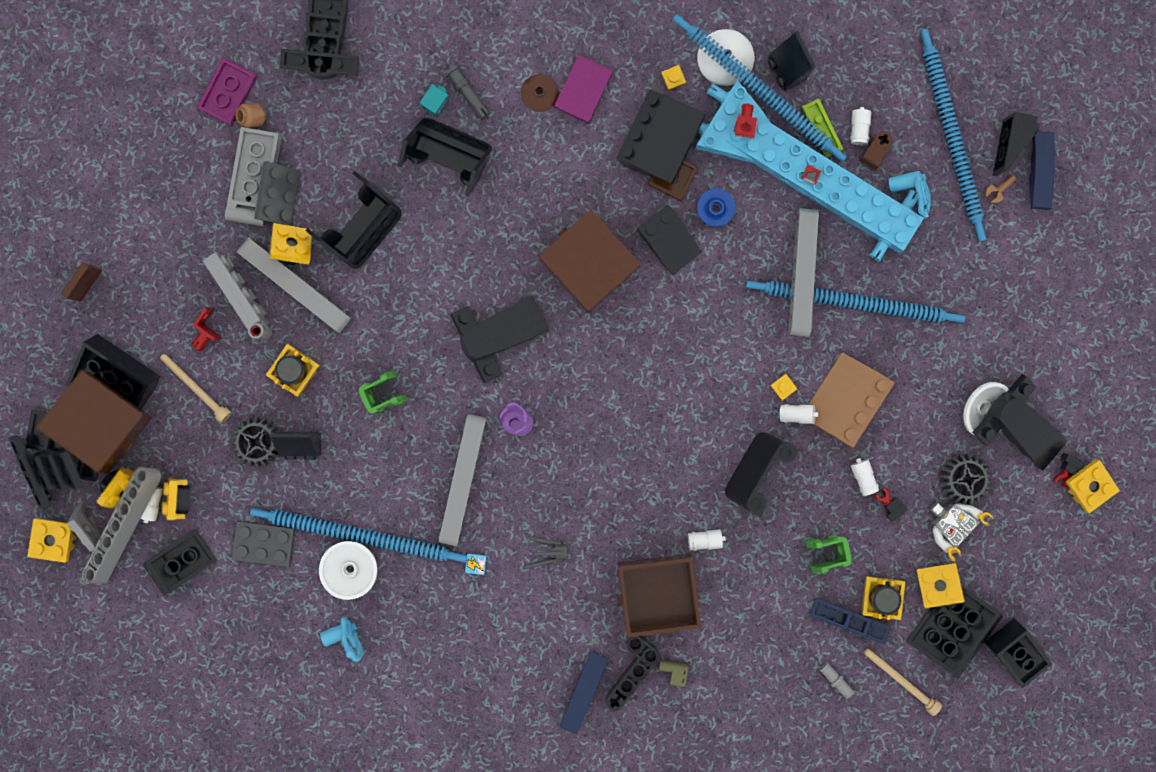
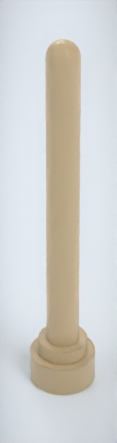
[160,354,232,424]
[864,649,942,716]

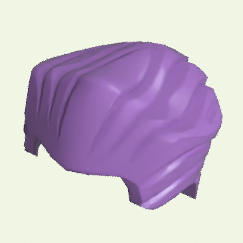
[500,402,534,436]

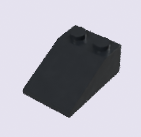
[768,31,815,91]
[993,112,1039,176]
[637,204,702,275]
[270,432,321,460]
[142,530,217,596]
[985,618,1052,688]

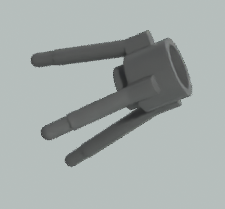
[523,536,567,569]

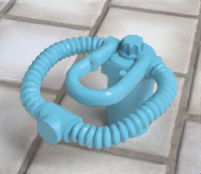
[889,171,931,218]
[320,617,363,662]

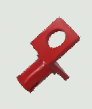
[734,103,757,138]
[191,307,222,351]

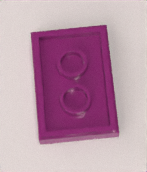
[554,55,613,123]
[197,58,257,126]

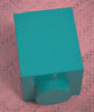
[419,84,450,117]

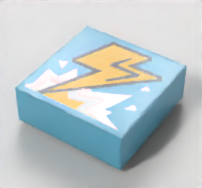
[465,553,487,575]

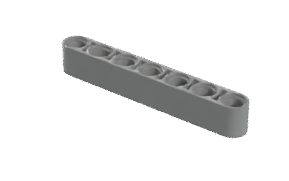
[789,208,819,337]
[236,237,352,333]
[439,413,487,547]
[82,467,161,584]

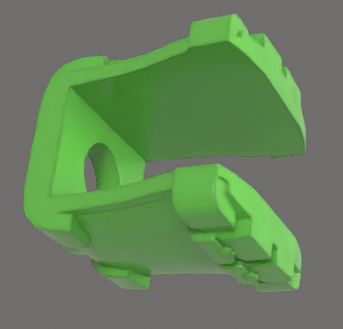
[359,371,407,413]
[805,535,852,574]

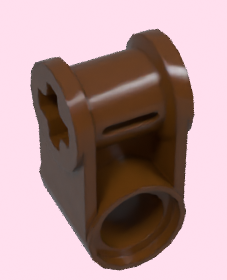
[859,131,892,170]

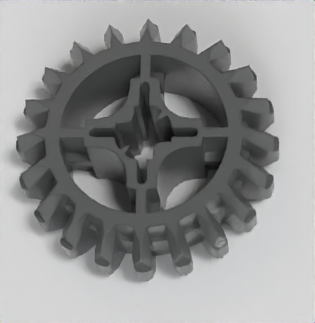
[231,416,280,468]
[939,453,993,505]

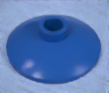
[697,188,735,227]

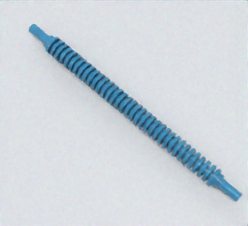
[672,14,847,162]
[920,29,987,242]
[746,280,965,323]
[250,508,467,563]

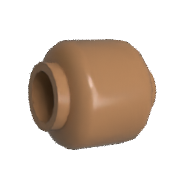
[236,103,266,128]

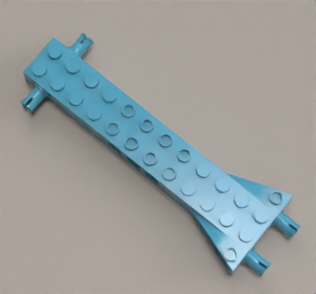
[695,80,924,261]

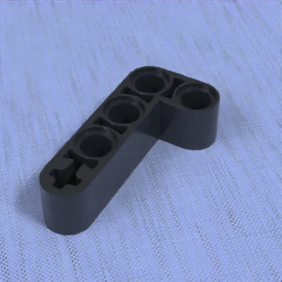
[606,636,659,711]

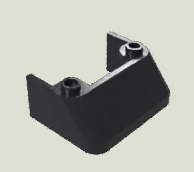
[397,118,492,196]
[305,171,402,269]

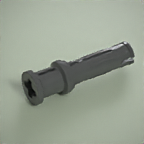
[444,65,490,120]

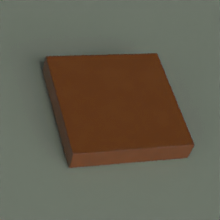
[647,160,699,201]
[61,263,102,302]

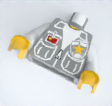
[930,502,994,561]

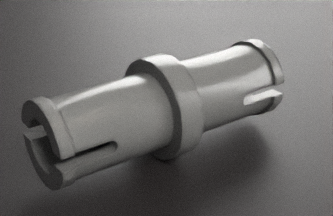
[819,662,855,699]

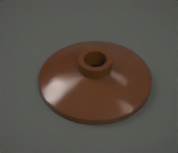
[521,74,559,112]

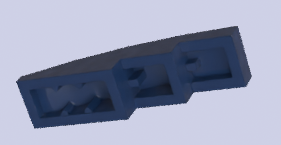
[1029,131,1055,210]
[810,598,892,645]
[559,652,608,734]

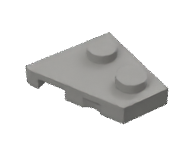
[67,500,101,552]

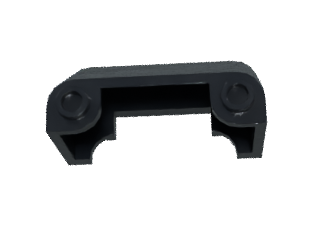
[725,432,800,518]

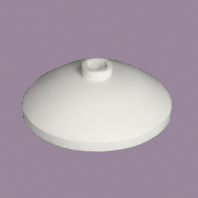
[697,29,754,86]
[963,382,1009,435]
[319,541,378,600]

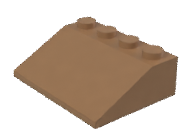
[808,353,895,448]

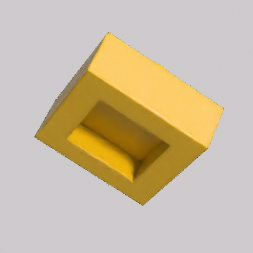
[661,65,686,91]
[770,374,797,401]

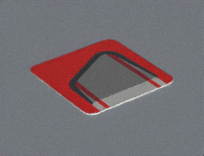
[802,165,821,185]

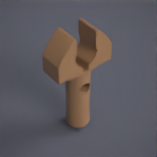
[984,175,1016,204]

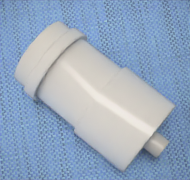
[850,107,871,146]
[780,404,818,424]
[850,458,879,496]
[140,487,163,523]
[688,529,726,551]

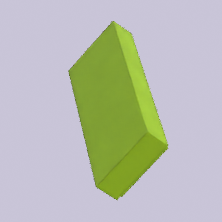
[801,98,844,158]

